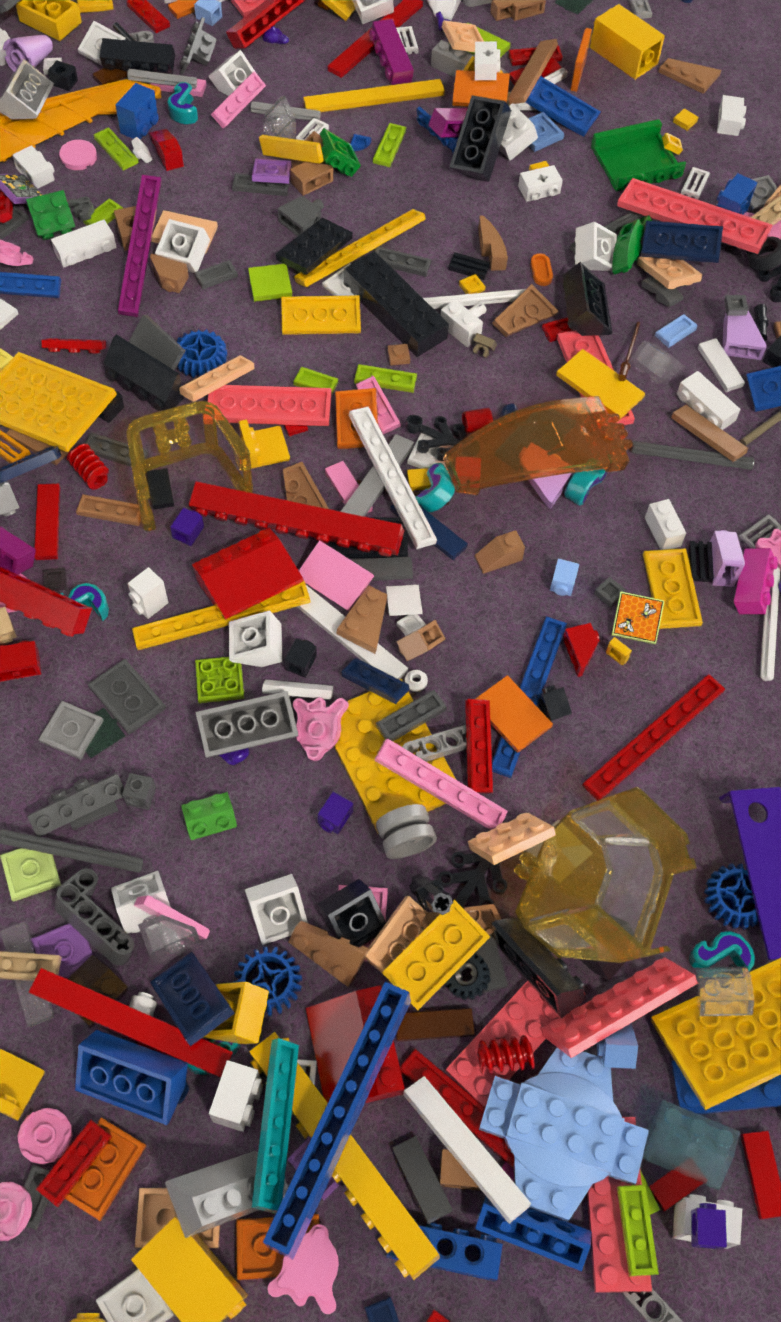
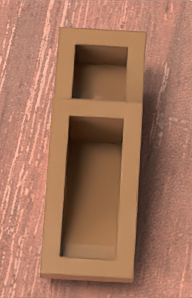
[490,0,546,21]
[478,215,508,271]

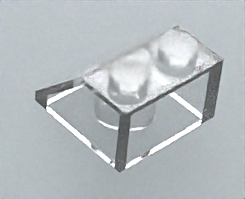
[263,95,296,139]
[630,340,686,385]
[138,915,202,966]
[695,967,754,1016]

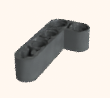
[54,868,134,965]

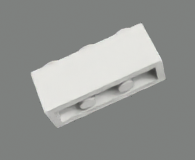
[51,220,116,268]
[677,371,740,430]

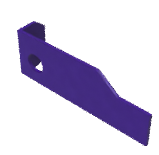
[719,787,781,960]

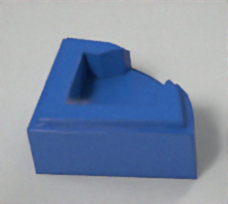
[350,134,371,151]

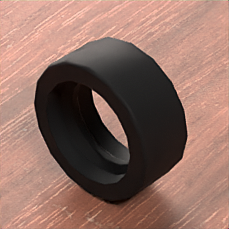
[746,236,781,271]

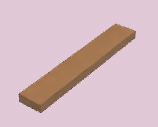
[507,39,558,104]

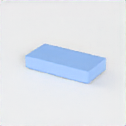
[655,314,697,348]

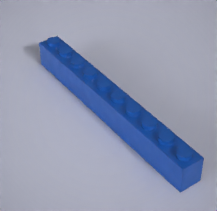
[263,982,411,1260]

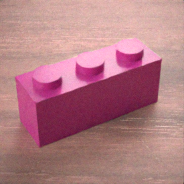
[734,548,778,615]

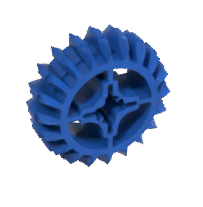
[177,329,227,379]
[704,863,759,930]
[233,946,302,1017]

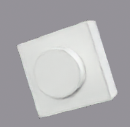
[131,137,153,163]

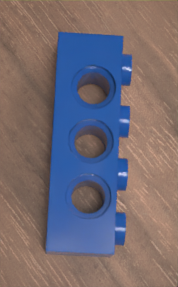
[475,1195,591,1271]
[386,1219,503,1282]

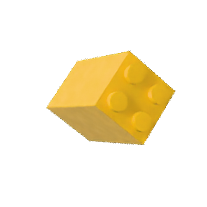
[590,4,665,79]
[131,1216,248,1322]

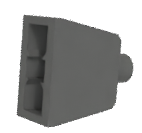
[278,196,324,236]

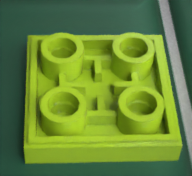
[248,264,292,302]
[195,657,244,703]

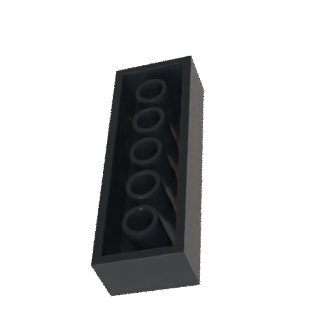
[344,251,449,357]

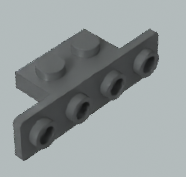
[179,17,217,75]
[28,774,124,837]

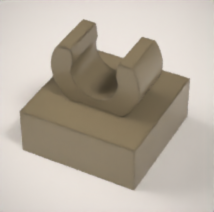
[473,333,497,358]

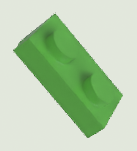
[181,792,237,840]

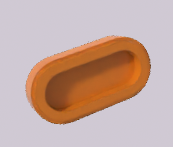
[530,253,553,286]

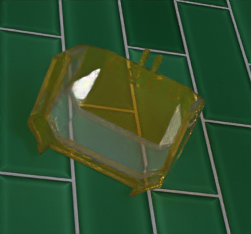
[514,786,697,963]

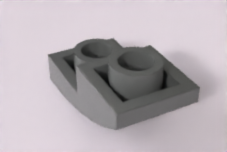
[642,276,683,306]

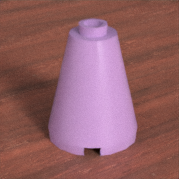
[3,35,53,72]

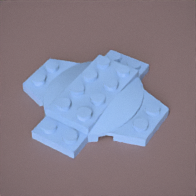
[479,1048,649,1221]

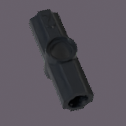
[409,874,453,915]

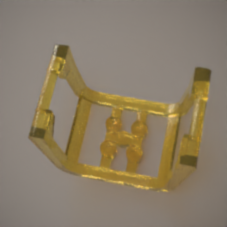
[126,401,253,531]

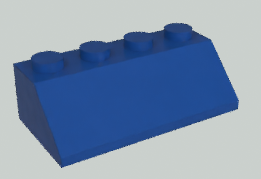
[75,1030,188,1125]

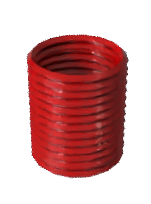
[462,407,493,434]

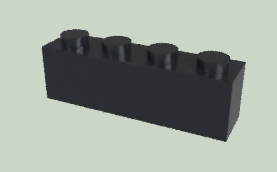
[99,38,175,74]

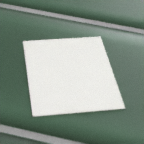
[386,585,423,616]

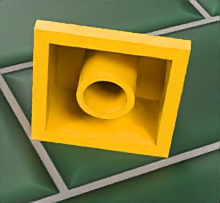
[204,982,269,1044]

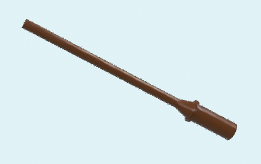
[618,322,640,381]

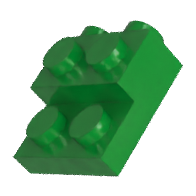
[319,128,361,177]
[26,190,76,240]

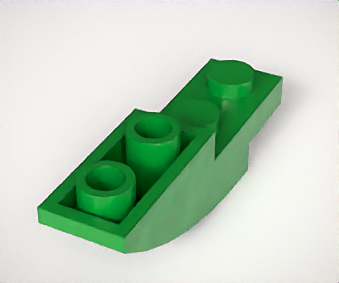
[612,215,652,275]

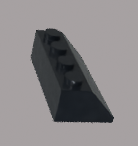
[450,95,512,182]
[562,262,613,336]
[103,334,184,414]
[491,918,585,1018]

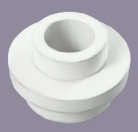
[405,670,428,692]

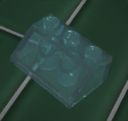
[642,1100,740,1190]

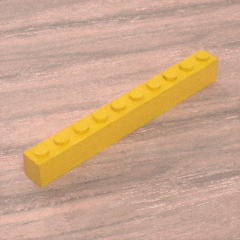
[249,1032,440,1280]

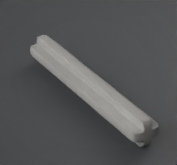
[127,69,197,89]
[251,101,321,121]

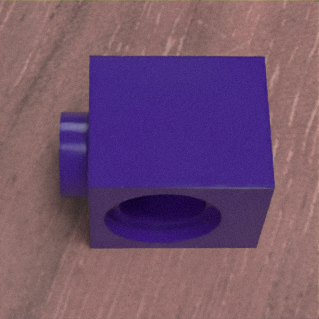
[318,792,353,834]
[691,1203,727,1249]

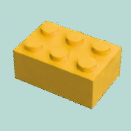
[16,0,82,41]

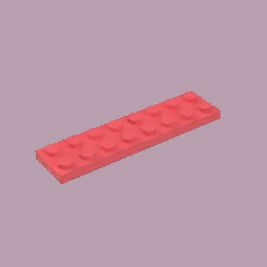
[617,178,773,254]

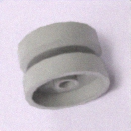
[376,804,437,859]

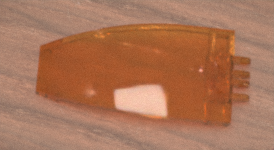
[443,396,633,495]

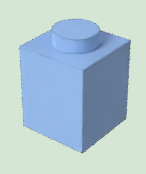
[194,0,222,26]
[550,559,579,596]

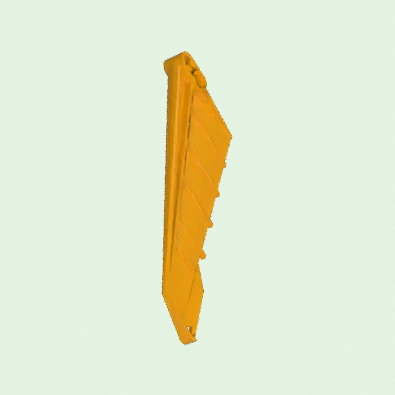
[0,79,162,162]

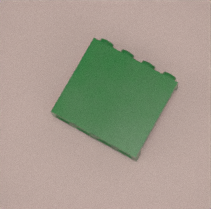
[591,119,686,192]

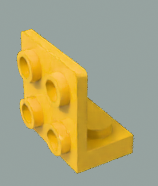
[239,419,290,469]
[0,1049,45,1121]

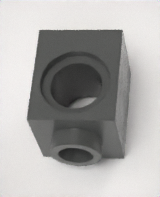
[122,773,156,810]

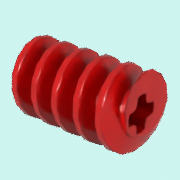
[67,444,109,490]
[477,1035,535,1075]

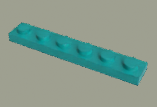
[251,1038,299,1214]

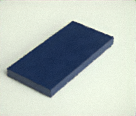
[641,221,723,263]
[150,952,235,1046]

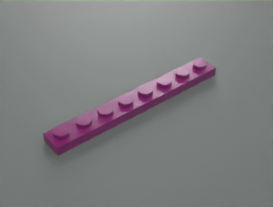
[118,175,162,317]

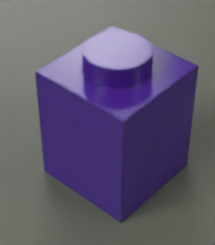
[170,508,204,546]

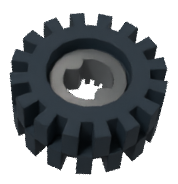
[445,953,491,1000]

